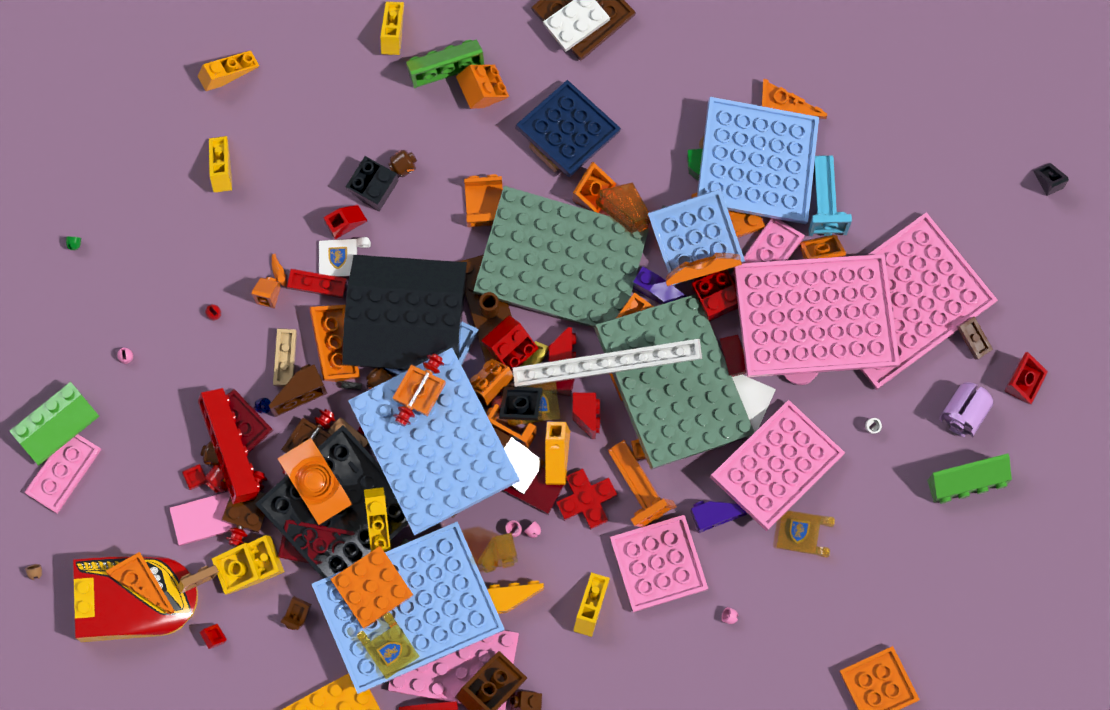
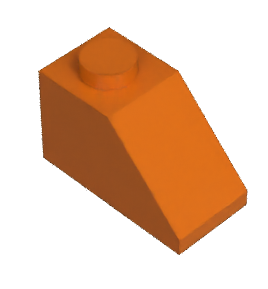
[252,277,281,309]

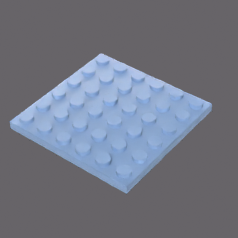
[697,97,819,224]

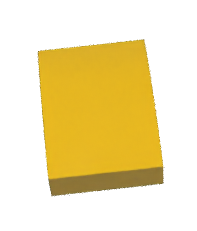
[212,535,285,595]

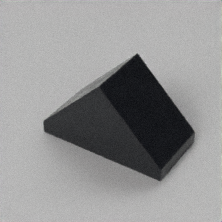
[1034,163,1069,196]

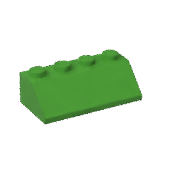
[406,39,484,88]
[10,382,99,466]
[927,453,1012,504]

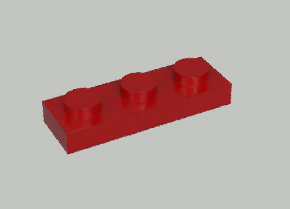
[287,269,347,298]

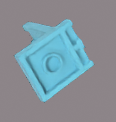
[809,155,852,236]

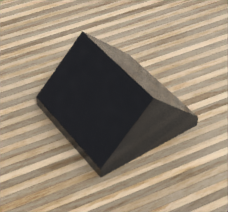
[499,386,543,421]

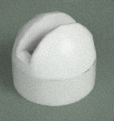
[865,418,882,434]

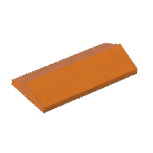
[309,305,360,382]

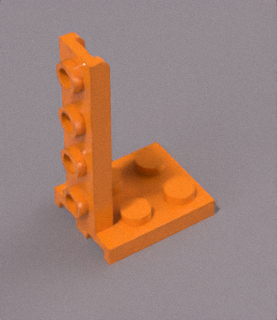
[608,440,677,527]

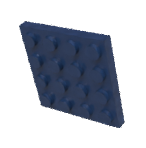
[515,80,621,177]

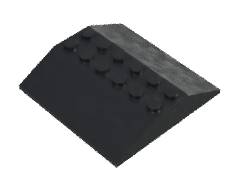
[342,255,467,370]
[255,425,409,579]

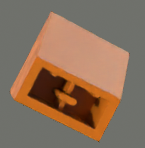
[456,65,509,109]
[469,359,514,405]

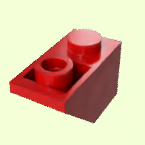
[323,205,367,239]
[549,327,576,362]

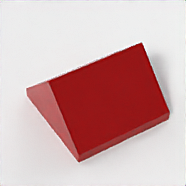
[1004,352,1048,404]

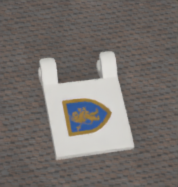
[319,237,371,277]

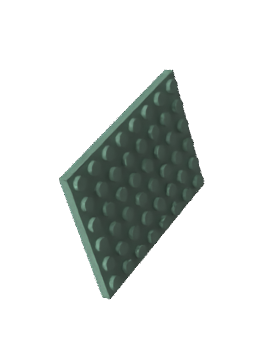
[473,186,649,328]
[594,294,755,470]

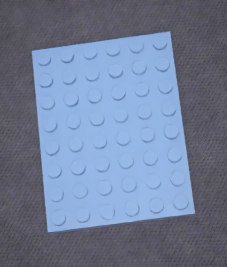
[348,348,520,535]
[312,522,505,694]

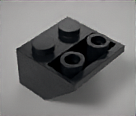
[345,156,399,212]

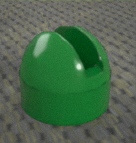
[66,236,82,250]

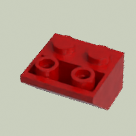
[692,269,738,322]
[481,315,539,372]
[573,392,600,439]

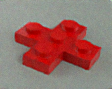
[556,469,617,530]

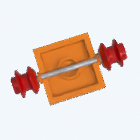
[393,354,446,427]

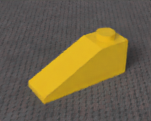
[380,2,404,55]
[209,136,232,193]
[573,572,610,637]

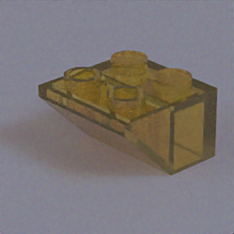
[478,533,518,573]

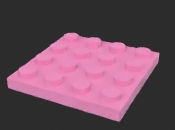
[610,515,708,613]

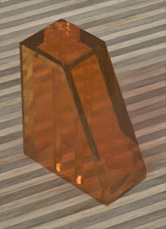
[596,182,650,233]

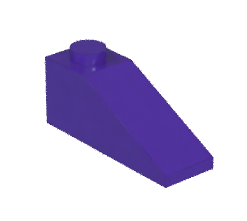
[633,266,688,305]
[690,501,748,533]

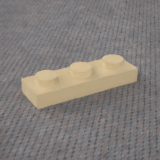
[273,329,297,387]

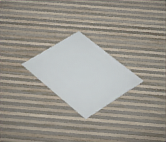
[732,375,776,439]

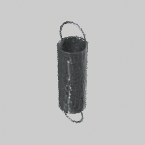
[336,381,368,390]

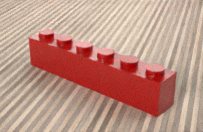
[198,388,260,504]

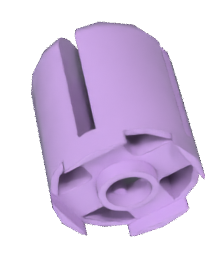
[940,382,993,438]

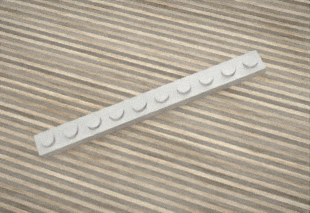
[513,339,702,387]

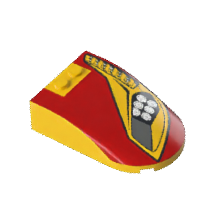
[73,557,198,642]

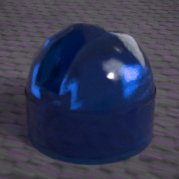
[254,398,271,413]

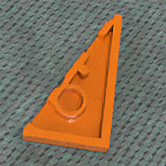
[762,79,827,119]

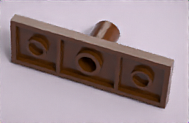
[459,255,512,363]

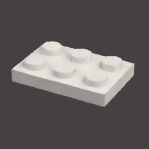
[543,0,610,52]

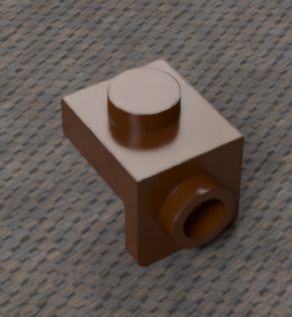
[281,596,312,630]
[510,691,542,710]

